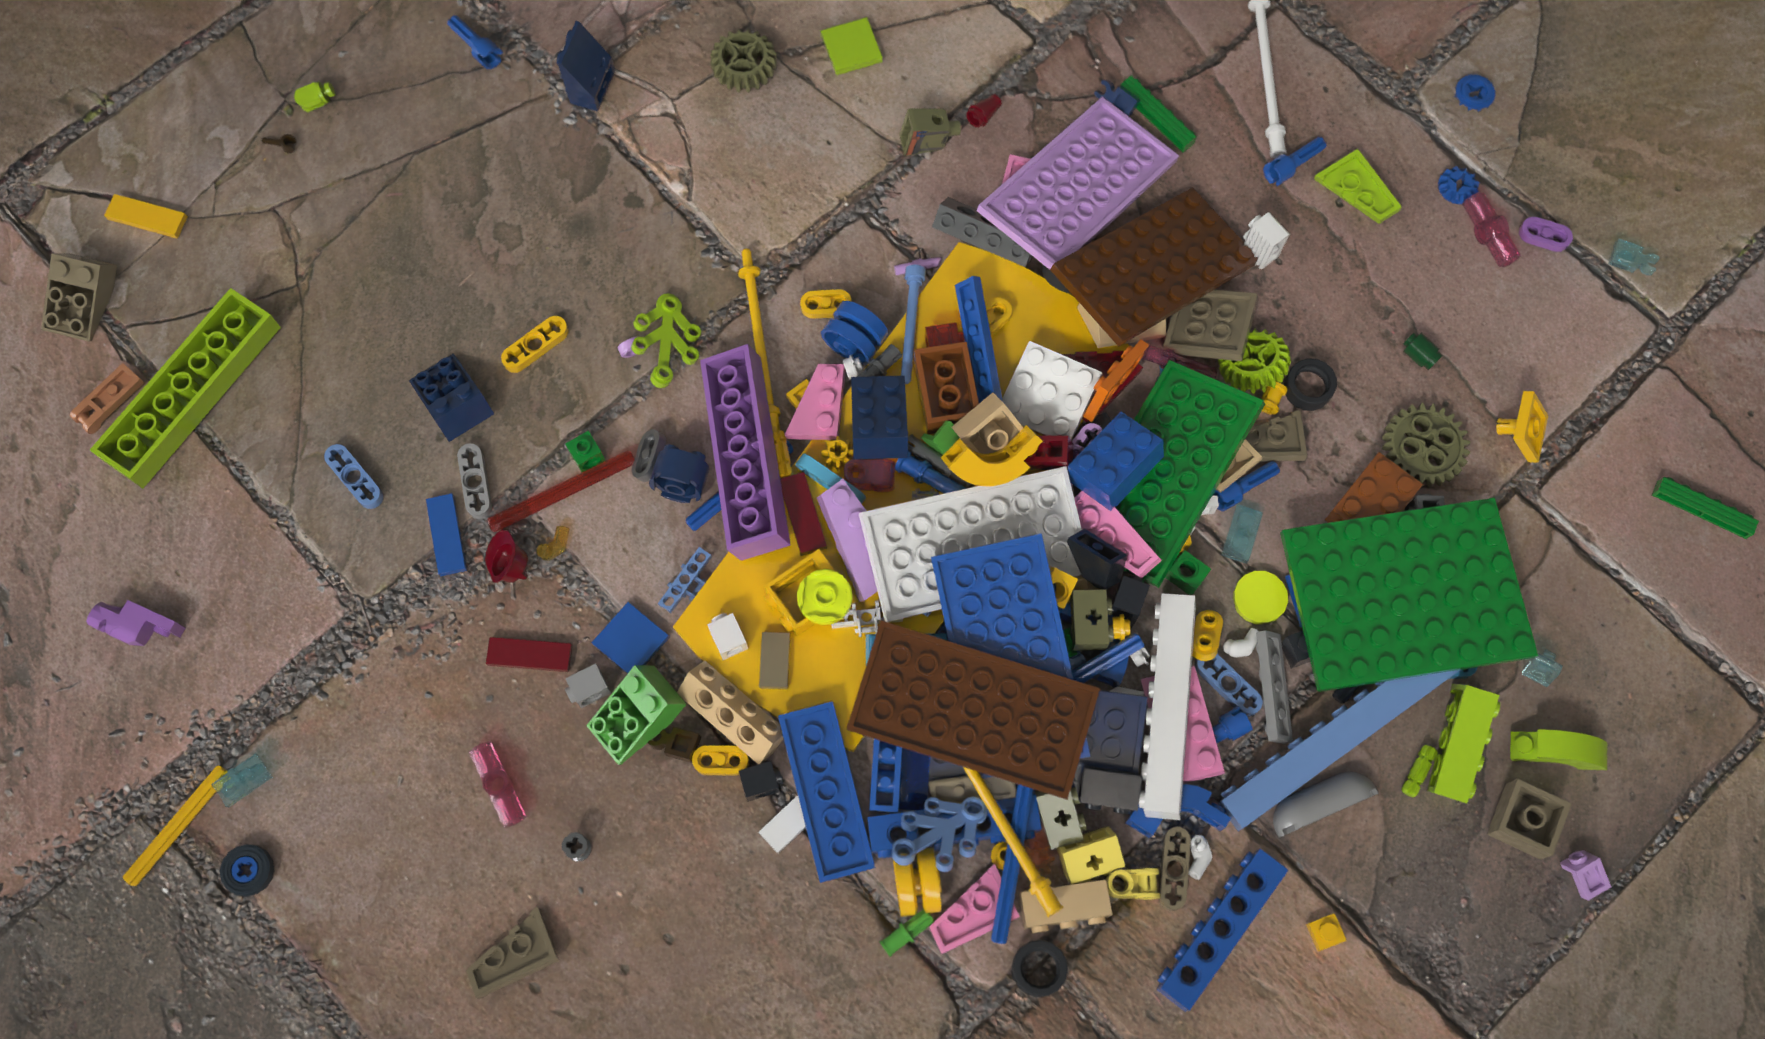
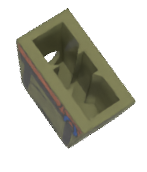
[899,108,961,156]

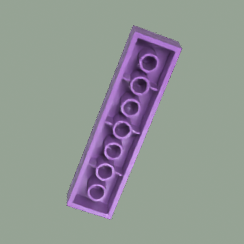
[700,344,791,561]

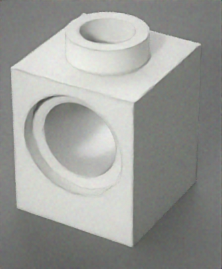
[707,613,748,660]

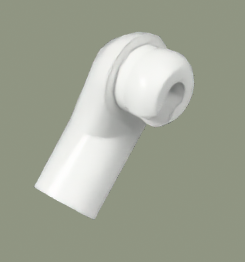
[1223,628,1260,658]
[1188,835,1212,880]

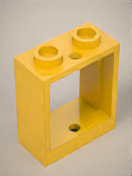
[764,549,835,636]

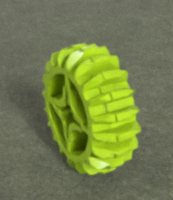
[1218,328,1291,394]

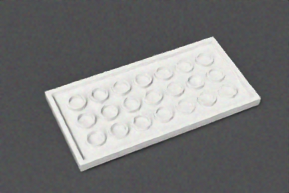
[859,466,1082,622]

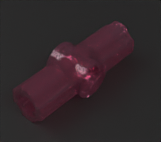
[1462,192,1521,268]
[469,741,527,828]

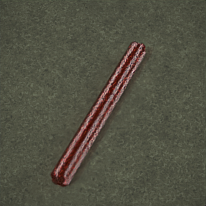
[487,450,635,532]

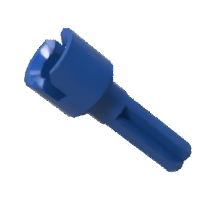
[447,15,503,69]
[1263,137,1327,186]
[1212,461,1280,512]
[1212,706,1253,743]

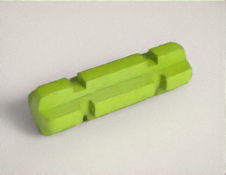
[1401,745,1438,797]

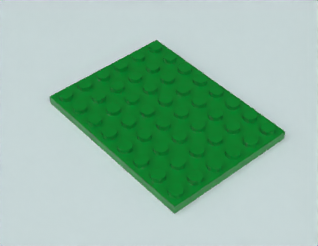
[1280,498,1538,692]

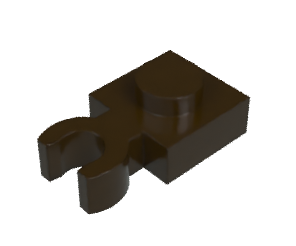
[648,727,702,763]

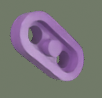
[1519,217,1573,252]

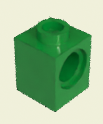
[565,431,606,476]
[1165,550,1211,595]

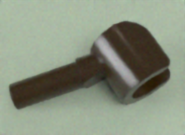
[262,134,297,154]

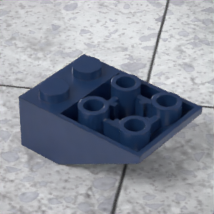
[556,21,615,112]
[409,353,494,442]

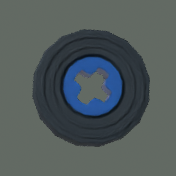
[219,844,274,897]

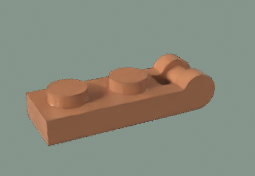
[70,363,145,434]

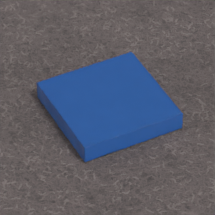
[591,602,670,674]

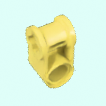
[1105,868,1160,900]

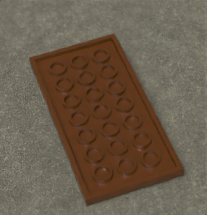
[1050,187,1258,347]
[846,620,1100,800]

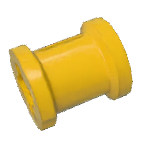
[1261,382,1288,415]

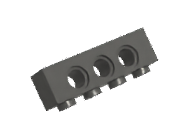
[932,197,1033,267]

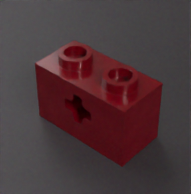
[1024,436,1074,470]

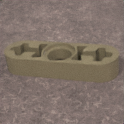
[1159,827,1191,911]

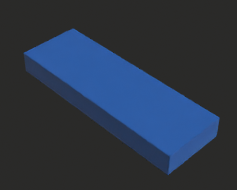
[426,493,467,577]

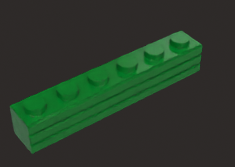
[1120,75,1196,153]
[1651,477,1759,539]

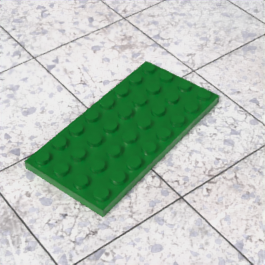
[1116,360,1265,588]

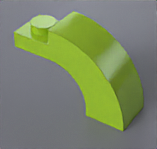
[1510,729,1607,770]

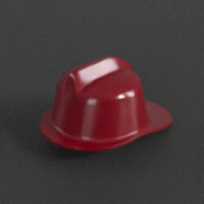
[485,530,528,583]

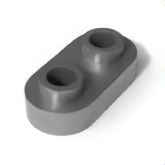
[632,429,666,482]

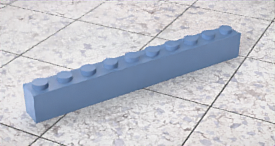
[1218,670,1460,832]

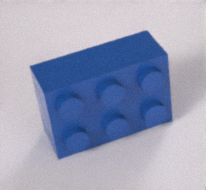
[1068,412,1164,511]

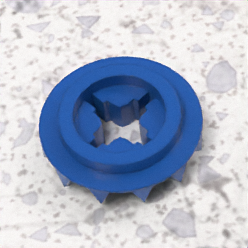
[1455,75,1495,112]
[1438,166,1480,204]

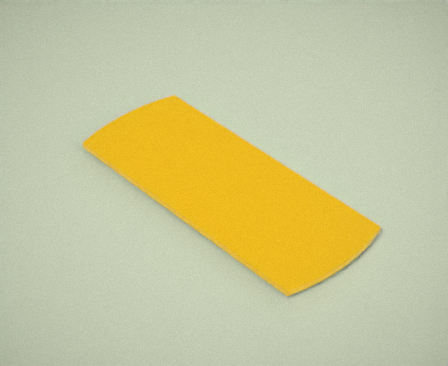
[673,242,1129,752]

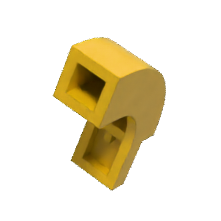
[941,425,1043,486]

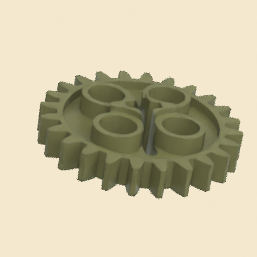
[1381,403,1471,488]

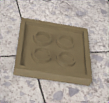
[1163,290,1258,361]

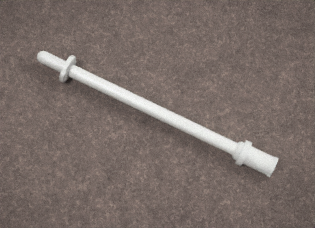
[1248,0,1287,158]

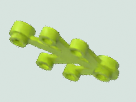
[631,293,701,388]

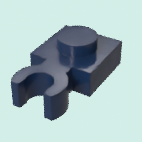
[1094,79,1141,117]

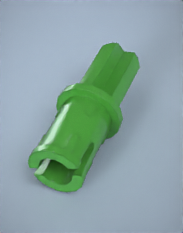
[879,910,934,957]

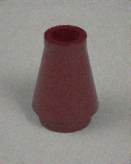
[966,94,1002,128]

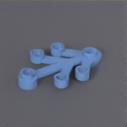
[892,797,987,872]

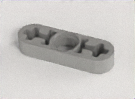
[457,443,492,519]

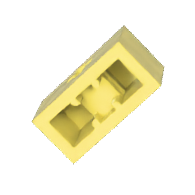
[1057,826,1125,885]

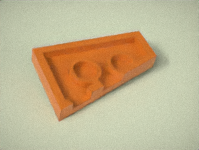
[1083,339,1149,422]

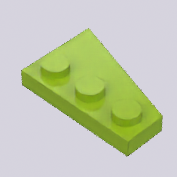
[1314,149,1402,224]

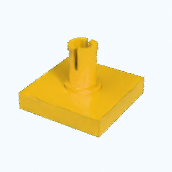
[1496,391,1548,463]

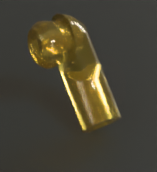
[537,526,570,561]

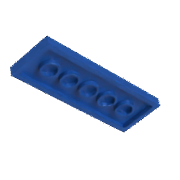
[778,701,875,883]

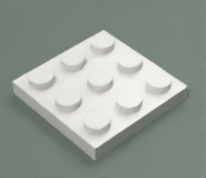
[1002,341,1103,441]

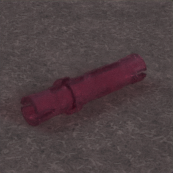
[1142,343,1217,379]

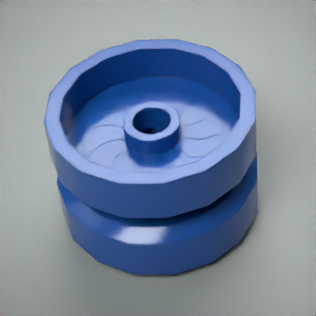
[821,301,888,365]

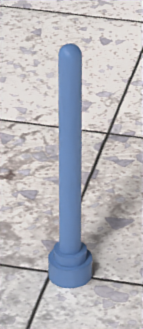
[901,265,926,384]

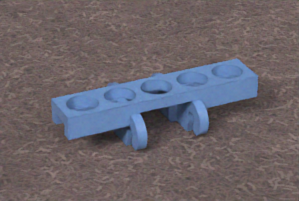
[658,547,712,613]

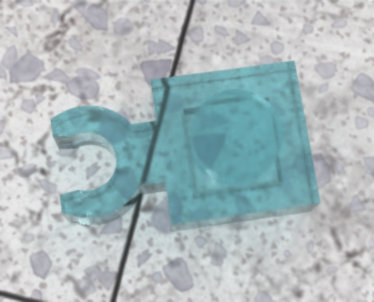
[1608,239,1660,276]

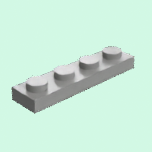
[1256,630,1293,744]

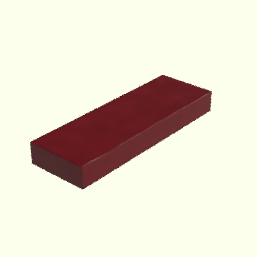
[780,472,827,556]
[485,637,573,672]

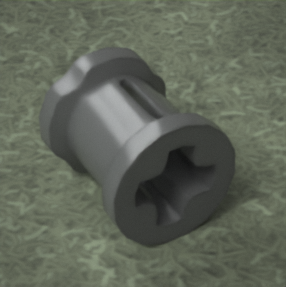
[562,832,592,862]

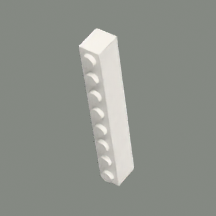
[1139,594,1196,820]

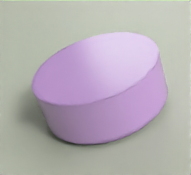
[617,337,644,358]

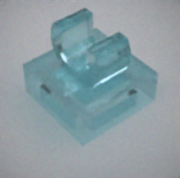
[1522,649,1563,687]

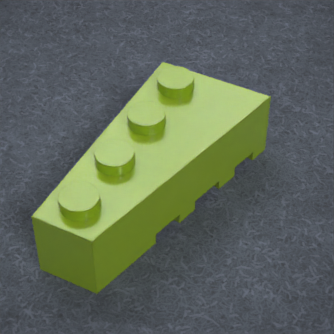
[1427,684,1501,803]

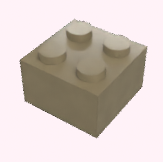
[1487,779,1572,859]

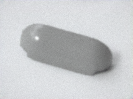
[1273,772,1379,838]

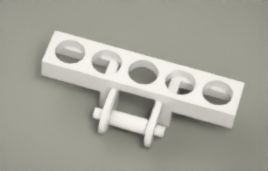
[831,600,903,638]

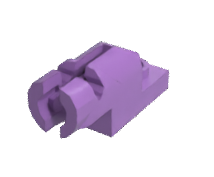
[86,600,186,646]

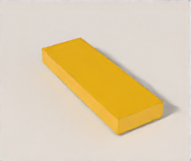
[104,194,188,239]

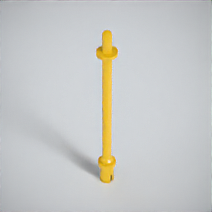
[738,248,781,432]
[963,767,1064,917]

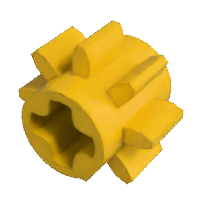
[821,436,853,472]

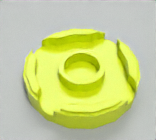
[797,569,853,625]
[1233,571,1288,625]

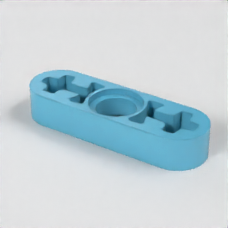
[795,453,866,504]

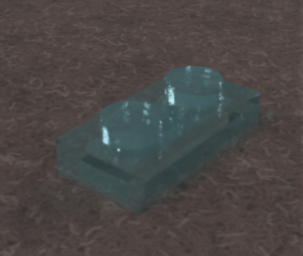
[1221,504,1263,564]

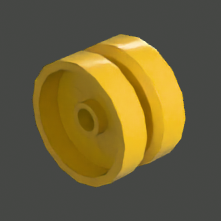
[893,848,941,917]

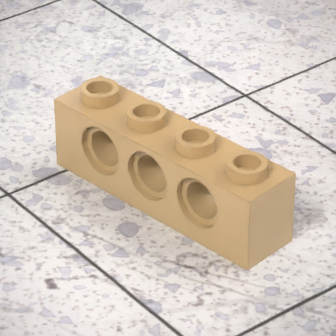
[677,660,783,765]

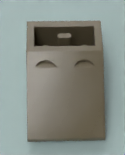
[41,253,117,342]

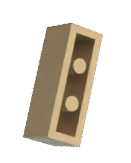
[1019,880,1112,934]

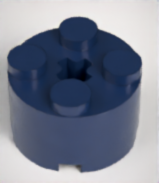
[649,444,710,503]

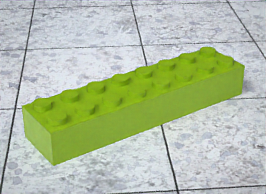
[90,288,281,489]

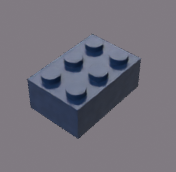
[851,376,908,459]

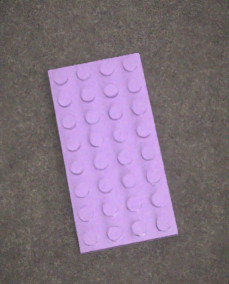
[977,97,1179,269]

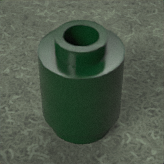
[1403,332,1443,370]

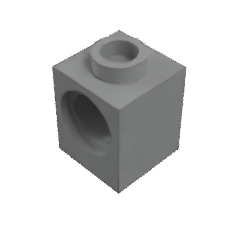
[565,663,611,708]

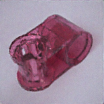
[844,459,895,492]

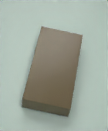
[759,632,790,689]

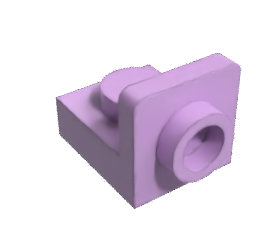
[1560,850,1611,900]

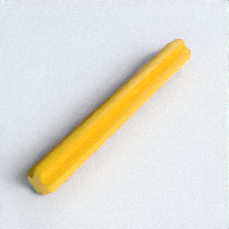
[123,765,230,887]

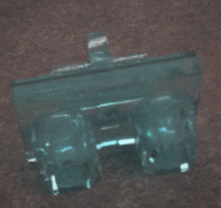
[212,754,273,808]

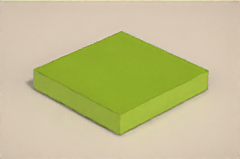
[821,17,882,76]

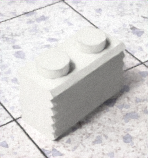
[1243,212,1290,269]

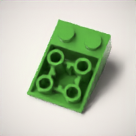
[586,665,686,765]

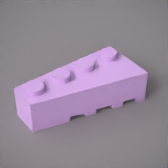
[817,479,877,602]

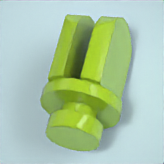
[294,82,336,112]

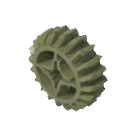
[710,28,777,93]

